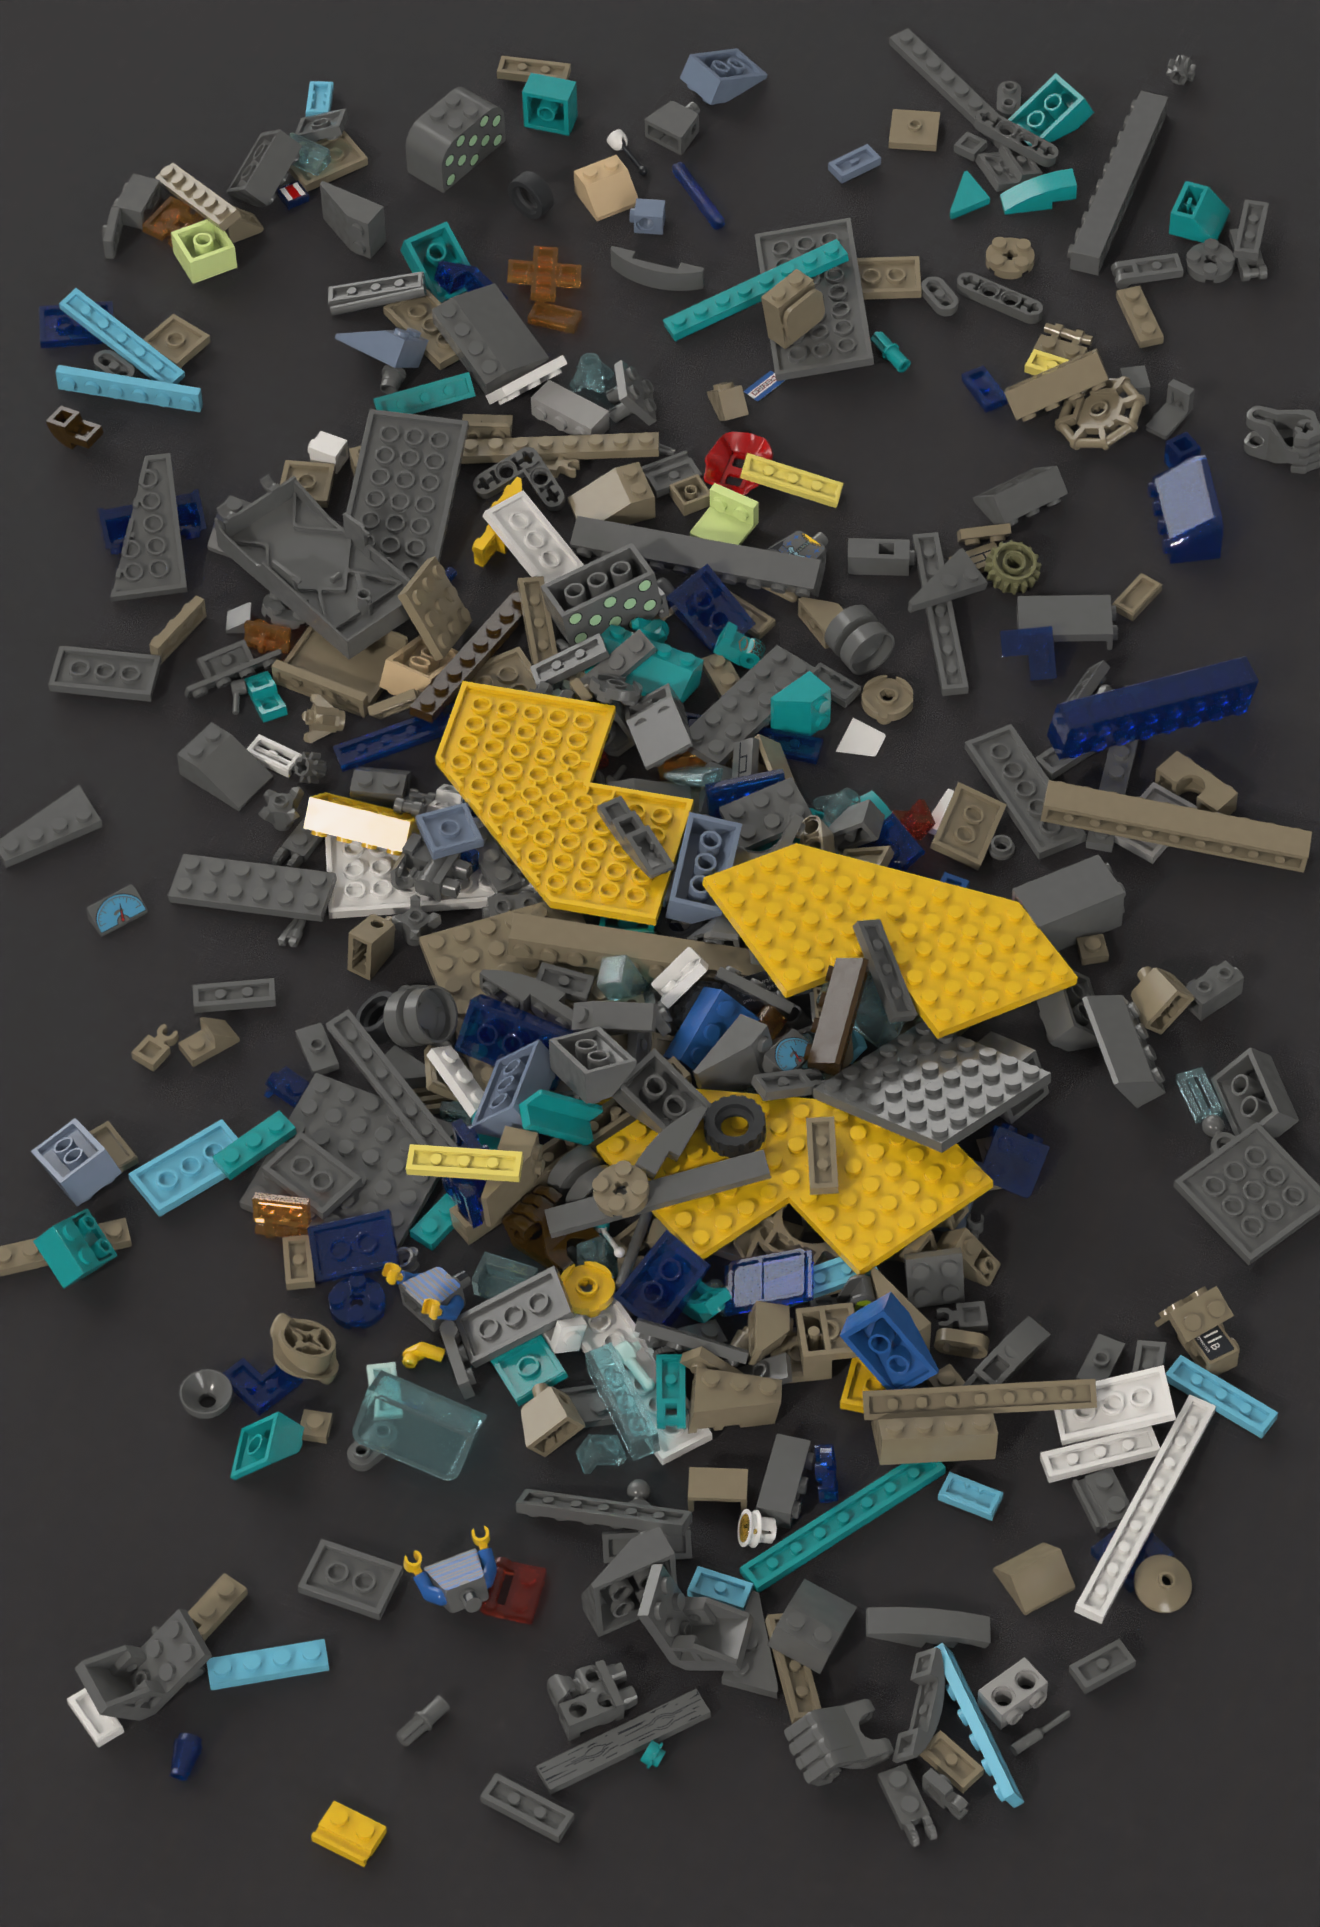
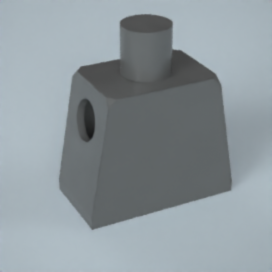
[645,101,700,155]

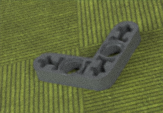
[473,447,566,511]

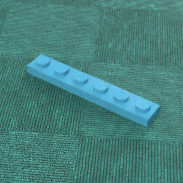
[59,288,185,384]
[56,365,203,412]
[934,1643,1024,1808]

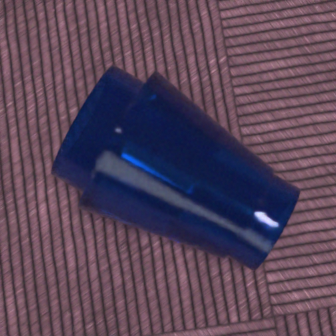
[170,1733,203,1781]

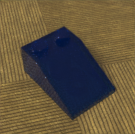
[666,563,756,654]
[613,1230,711,1327]

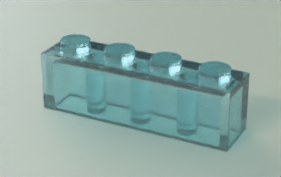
[585,1342,660,1461]

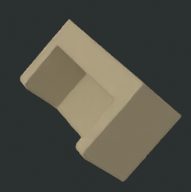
[688,1467,748,1513]

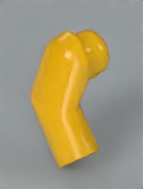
[402,1342,445,1368]

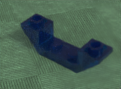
[434,261,508,301]

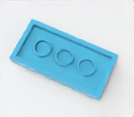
[128,1119,238,1217]

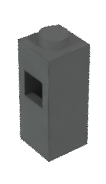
[847,538,915,576]

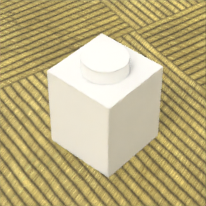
[308,431,349,474]

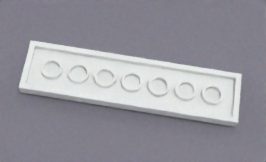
[573,1284,712,1465]

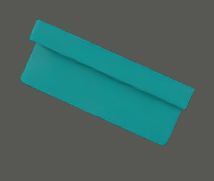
[519,1089,603,1145]

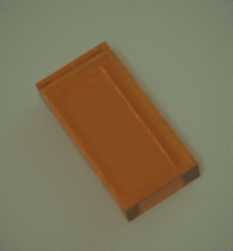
[528,301,582,334]

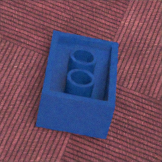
[840,1292,939,1390]

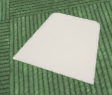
[836,718,885,756]

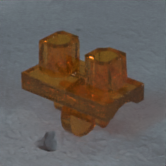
[244,619,291,654]

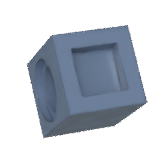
[630,198,666,235]

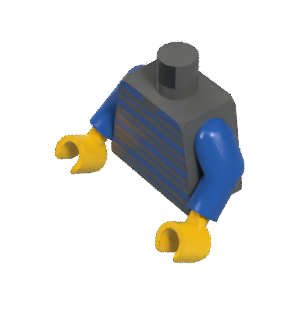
[382,1262,472,1332]
[403,1526,497,1613]

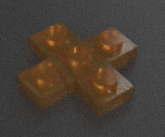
[507,246,582,302]

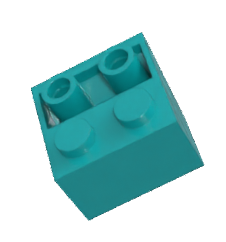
[1169,181,1230,243]
[33,1209,118,1289]

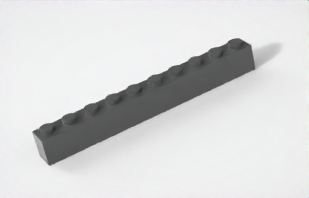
[1067,91,1168,276]
[570,516,825,598]

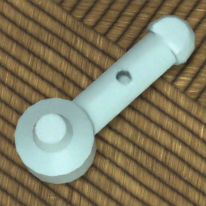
[612,1340,655,1392]

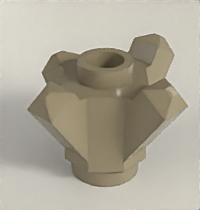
[302,693,345,743]

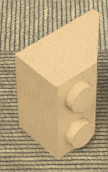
[574,155,638,221]

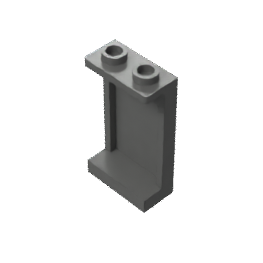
[1017,595,1118,652]

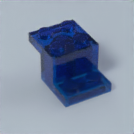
[441,1118,490,1229]

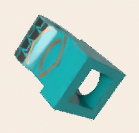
[713,622,766,669]

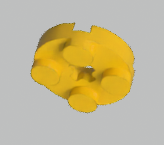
[561,1261,615,1318]

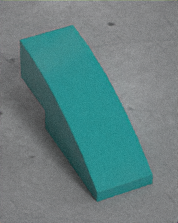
[1000,168,1077,215]

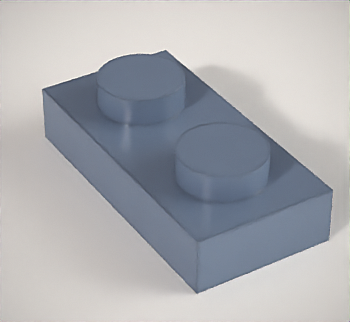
[828,144,881,184]

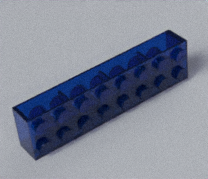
[1047,656,1259,760]

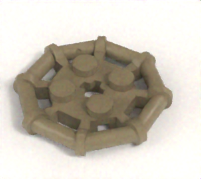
[1055,376,1146,450]

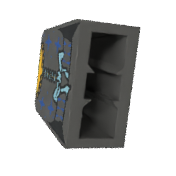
[767,531,829,566]

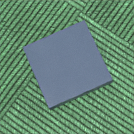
[415,802,484,860]

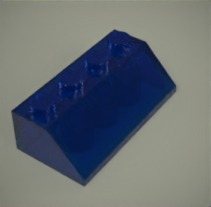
[454,994,575,1091]

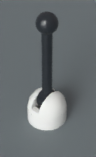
[607,129,648,176]

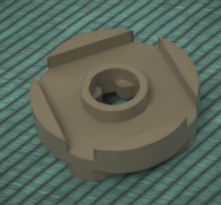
[986,237,1035,279]
[862,675,913,725]
[592,1160,650,1218]

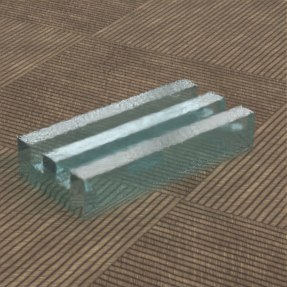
[1176,1067,1223,1123]

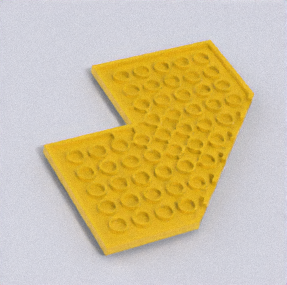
[435,681,694,926]
[702,843,1078,1039]
[596,1089,993,1275]

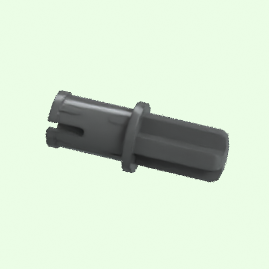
[396,1695,450,1746]

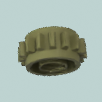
[984,540,1041,595]

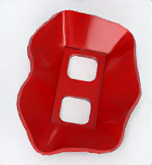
[704,432,773,496]

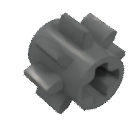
[1166,55,1197,85]
[294,752,327,784]

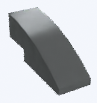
[635,1106,707,1180]

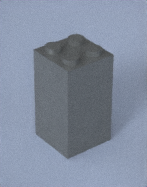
[1012,854,1126,951]

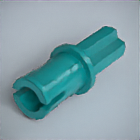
[871,331,911,373]

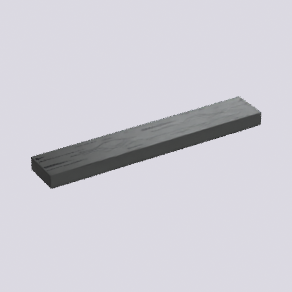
[536,1689,711,1795]

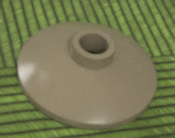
[1134,1554,1192,1613]

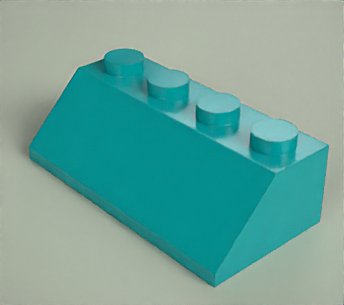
[585,624,704,704]

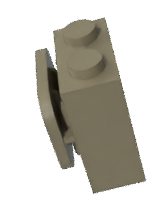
[761,269,825,349]

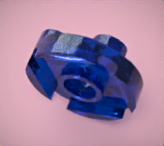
[328,1273,386,1329]
[815,1444,838,1503]

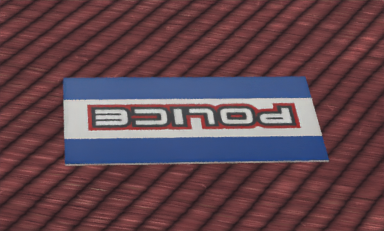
[743,371,785,401]

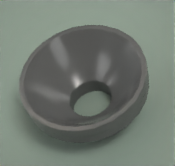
[180,1369,233,1419]

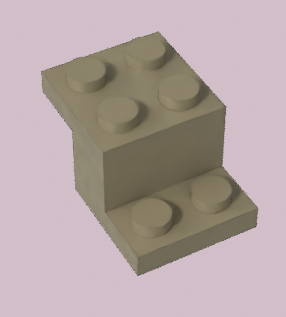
[770,1302,858,1384]

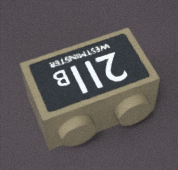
[1177,1323,1240,1376]

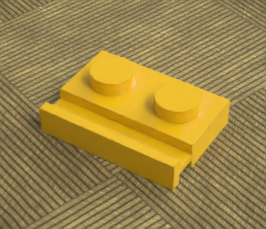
[311,1801,387,1867]

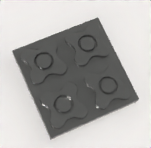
[1173,1122,1320,1265]

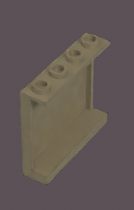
[271,626,408,718]

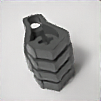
[1244,406,1320,474]
[784,1699,894,1786]

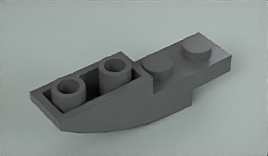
[480,970,576,1034]
[962,1316,1051,1386]

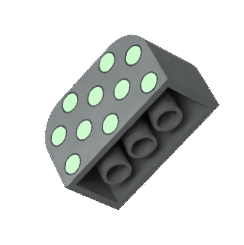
[406,87,506,193]
[540,543,661,646]

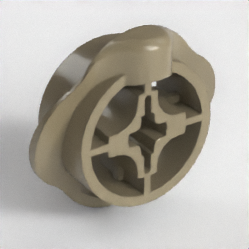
[270,1313,339,1385]

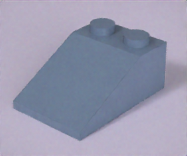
[680,48,768,105]
[335,328,429,368]
[31,1118,122,1206]

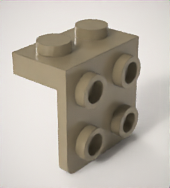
[1154,1286,1234,1344]

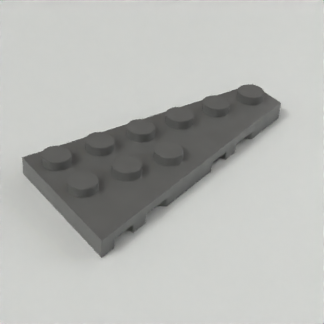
[110,453,188,602]

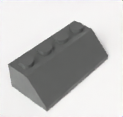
[1082,995,1166,1108]

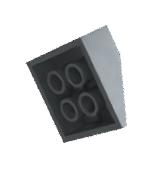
[581,1527,677,1637]

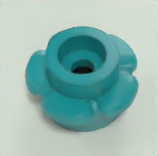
[640,1740,666,1769]

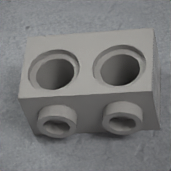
[977,1657,1048,1730]

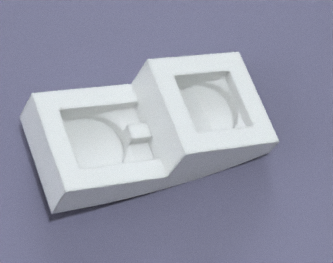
[427,784,465,812]

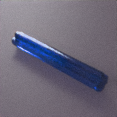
[672,162,725,230]

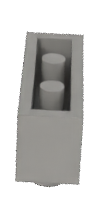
[531,380,610,435]

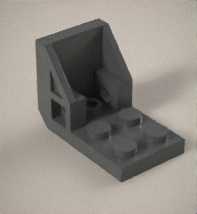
[637,1564,754,1671]
[75,1609,212,1721]

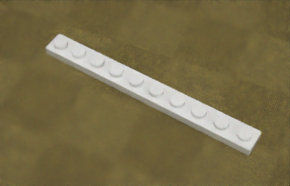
[1074,1394,1216,1624]

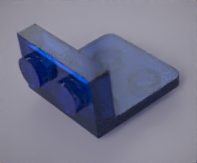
[981,1123,1050,1198]

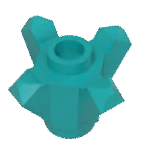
[631,618,669,644]

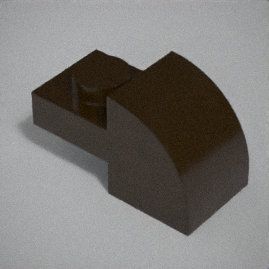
[46,406,104,450]

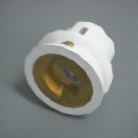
[738,1509,777,1548]

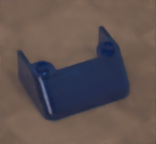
[96,489,207,555]

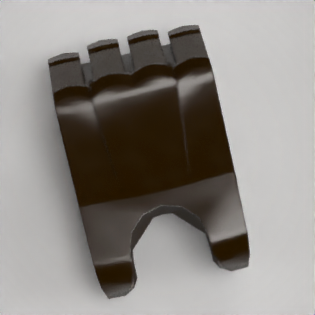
[502,1184,603,1276]

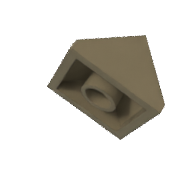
[993,1542,1075,1615]

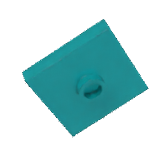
[491,1334,568,1406]

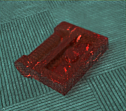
[480,1556,547,1625]

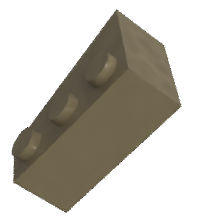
[688,1367,782,1434]

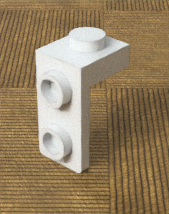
[542,1317,587,1354]

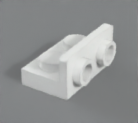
[651,947,709,1009]

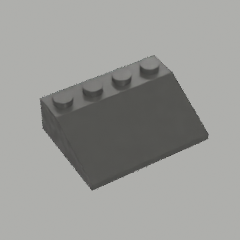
[432,283,549,395]

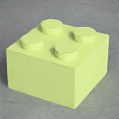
[171,219,237,284]

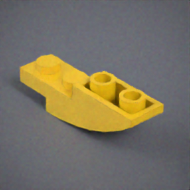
[472,477,522,567]

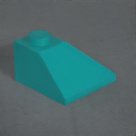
[230,1411,304,1480]

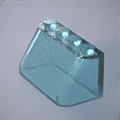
[352,1370,487,1481]

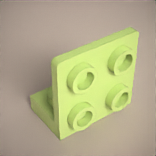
[690,483,759,545]

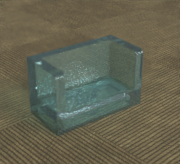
[472,1252,538,1299]

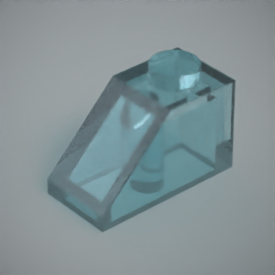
[597,955,650,1001]

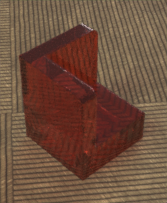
[890,799,936,840]

